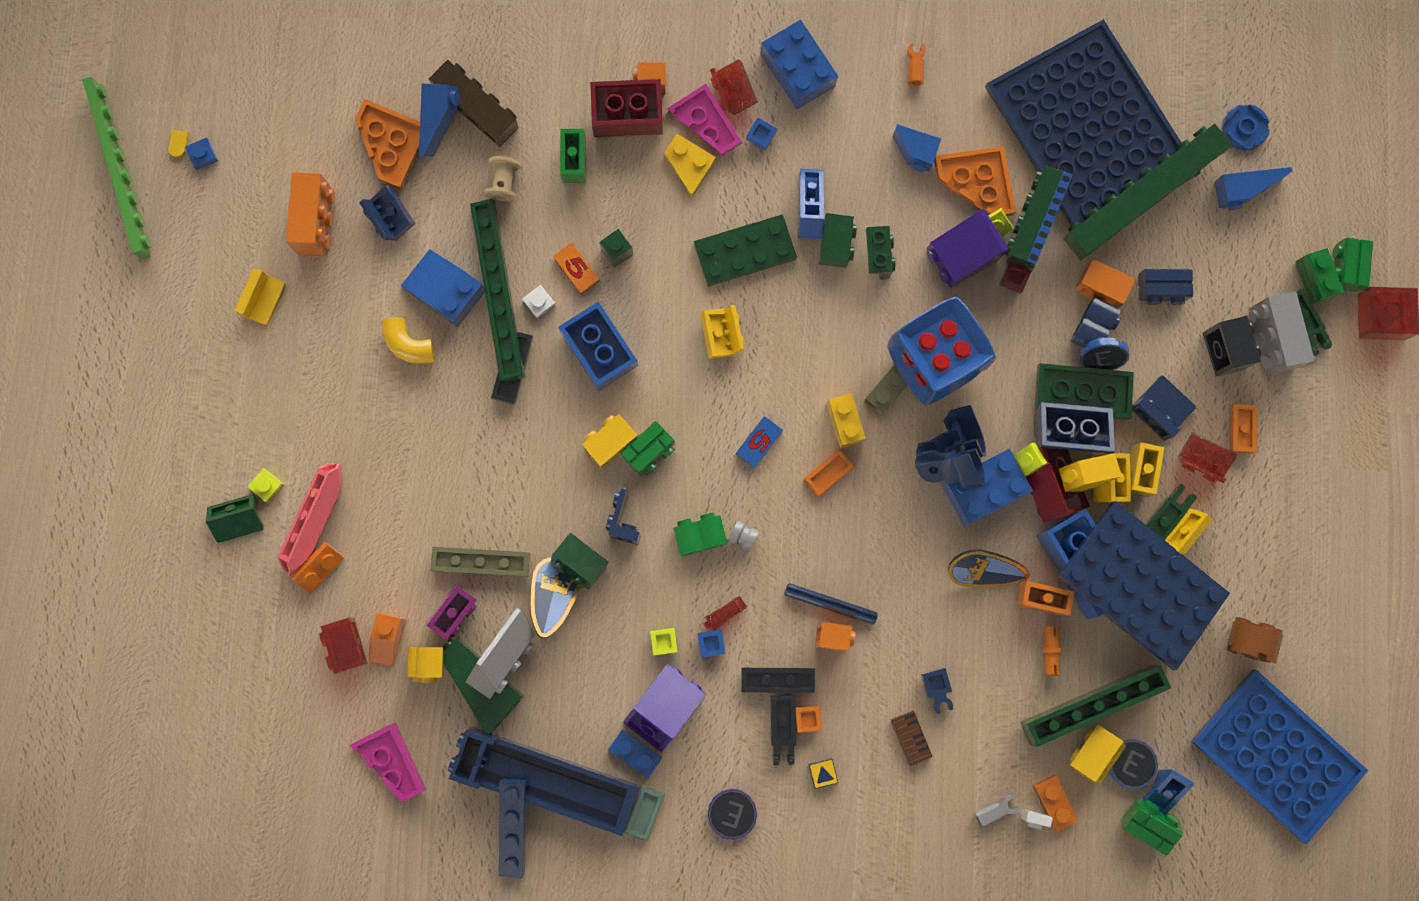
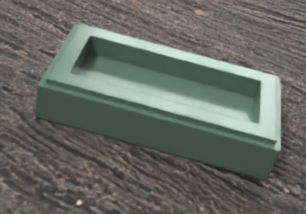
[624,785,665,842]

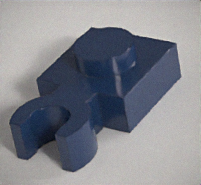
[921,668,953,714]

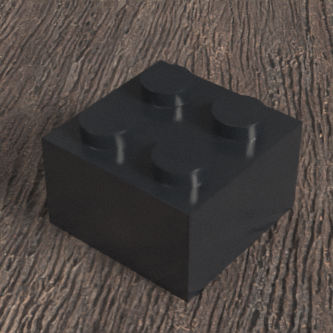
[1202,316,1261,377]

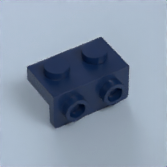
[359,185,416,241]

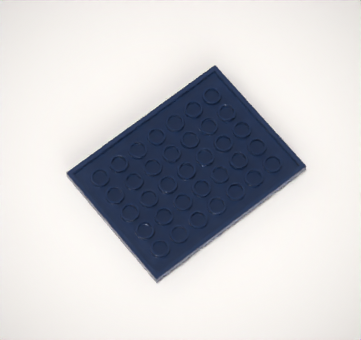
[985,19,1201,226]

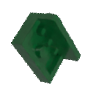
[866,226,895,279]

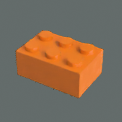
[285,172,335,256]

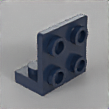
[1132,375,1196,441]
[605,487,641,545]

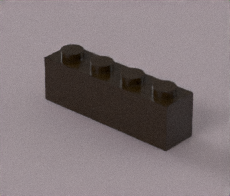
[428,59,519,147]

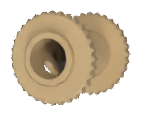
[484,156,521,202]

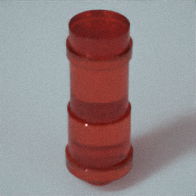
[703,596,747,631]

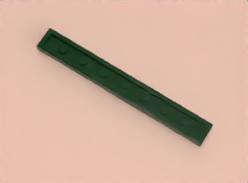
[470,198,525,383]

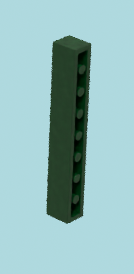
[1064,123,1232,261]

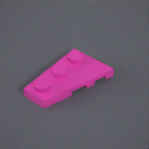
[667,84,743,156]
[350,722,426,802]

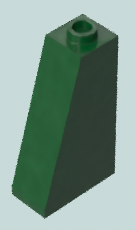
[442,638,524,735]

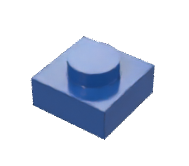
[746,117,777,151]
[185,137,219,170]
[697,629,725,658]

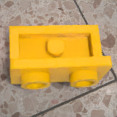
[700,305,744,359]

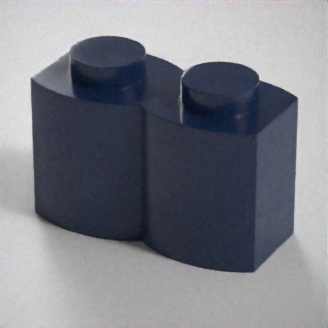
[1070,297,1121,348]

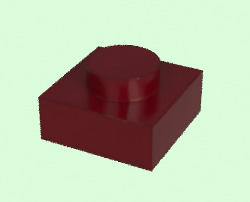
[999,262,1032,294]

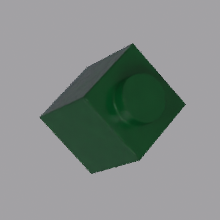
[599,229,633,268]

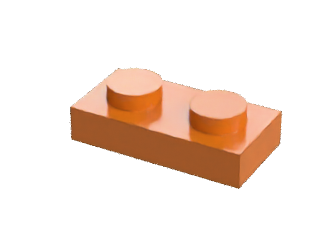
[1230,404,1257,454]
[291,541,344,594]
[1033,775,1078,832]

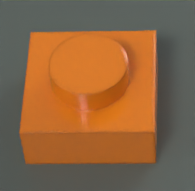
[796,705,822,733]

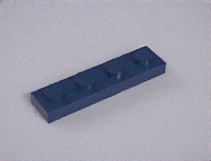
[498,779,526,878]

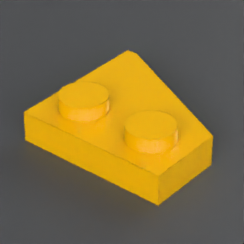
[664,134,716,196]

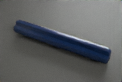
[784,583,878,624]

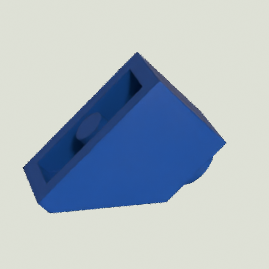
[892,124,941,172]

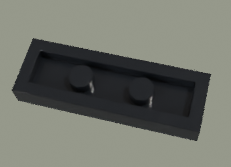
[491,332,534,405]
[741,667,815,693]

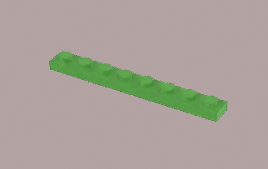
[82,77,151,259]

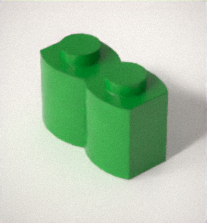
[673,512,728,557]

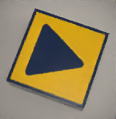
[808,758,839,789]

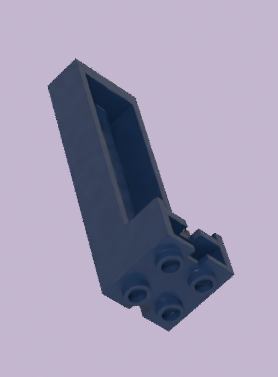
[447,727,640,836]

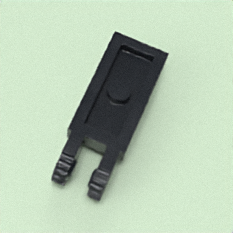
[770,695,796,765]

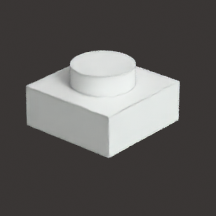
[522,285,556,319]
[1021,809,1053,830]

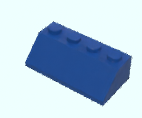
[1037,508,1102,619]

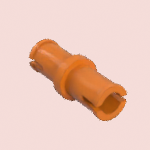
[1042,626,1062,676]

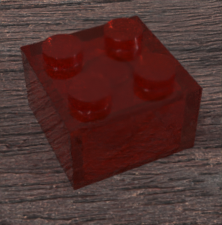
[1357,287,1419,340]

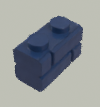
[1138,269,1194,305]

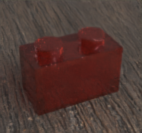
[319,617,368,674]

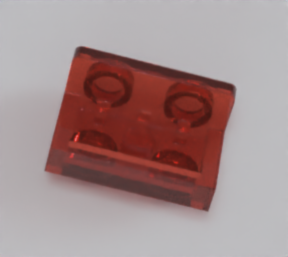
[710,59,758,115]
[1178,432,1237,483]

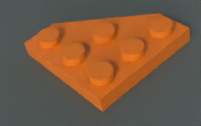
[355,99,420,190]
[934,146,1016,216]

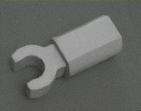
[974,794,1020,828]

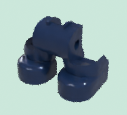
[915,405,986,490]

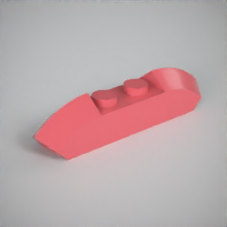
[277,463,343,577]

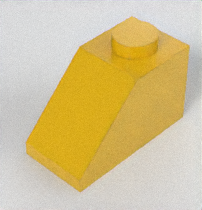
[1059,454,1122,492]

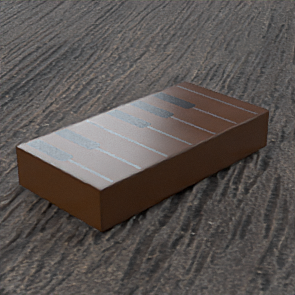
[890,710,933,766]

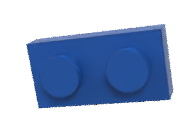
[608,729,662,778]

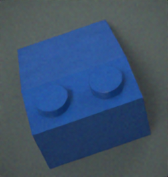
[401,249,485,328]

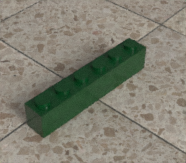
[1020,665,1171,747]

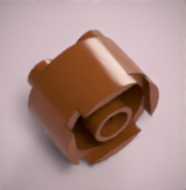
[1226,617,1284,664]

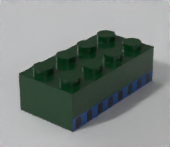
[1004,165,1073,272]

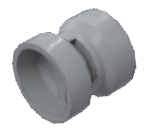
[727,520,759,552]

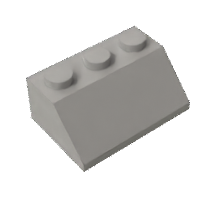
[466,608,535,699]

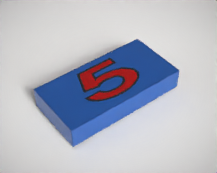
[735,416,783,468]

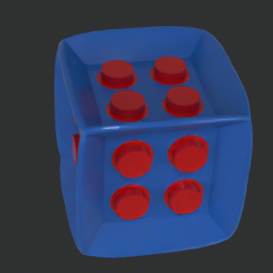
[887,297,996,406]

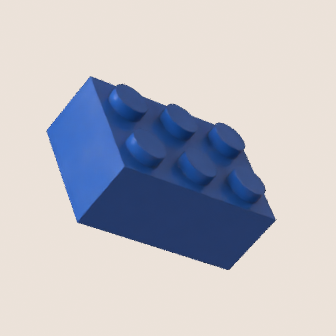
[760,19,838,109]
[558,301,638,391]
[941,448,1033,526]

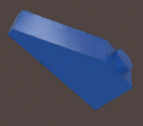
[419,83,460,157]
[1215,167,1293,210]
[798,168,824,239]

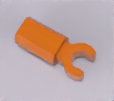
[907,44,926,86]

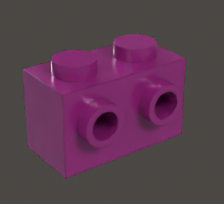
[426,584,477,640]

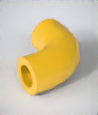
[381,317,435,364]

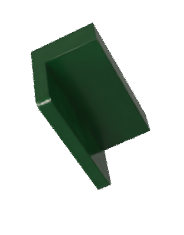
[206,494,264,543]

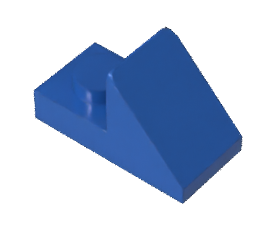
[1143,769,1194,815]

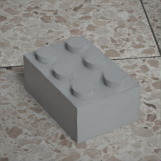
[1249,291,1315,375]

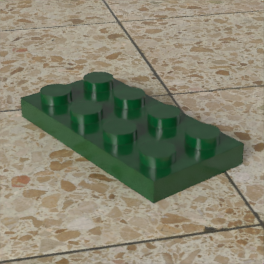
[694,214,797,287]
[1035,363,1134,420]

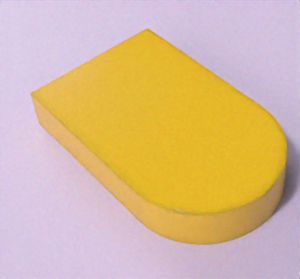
[168,130,189,158]

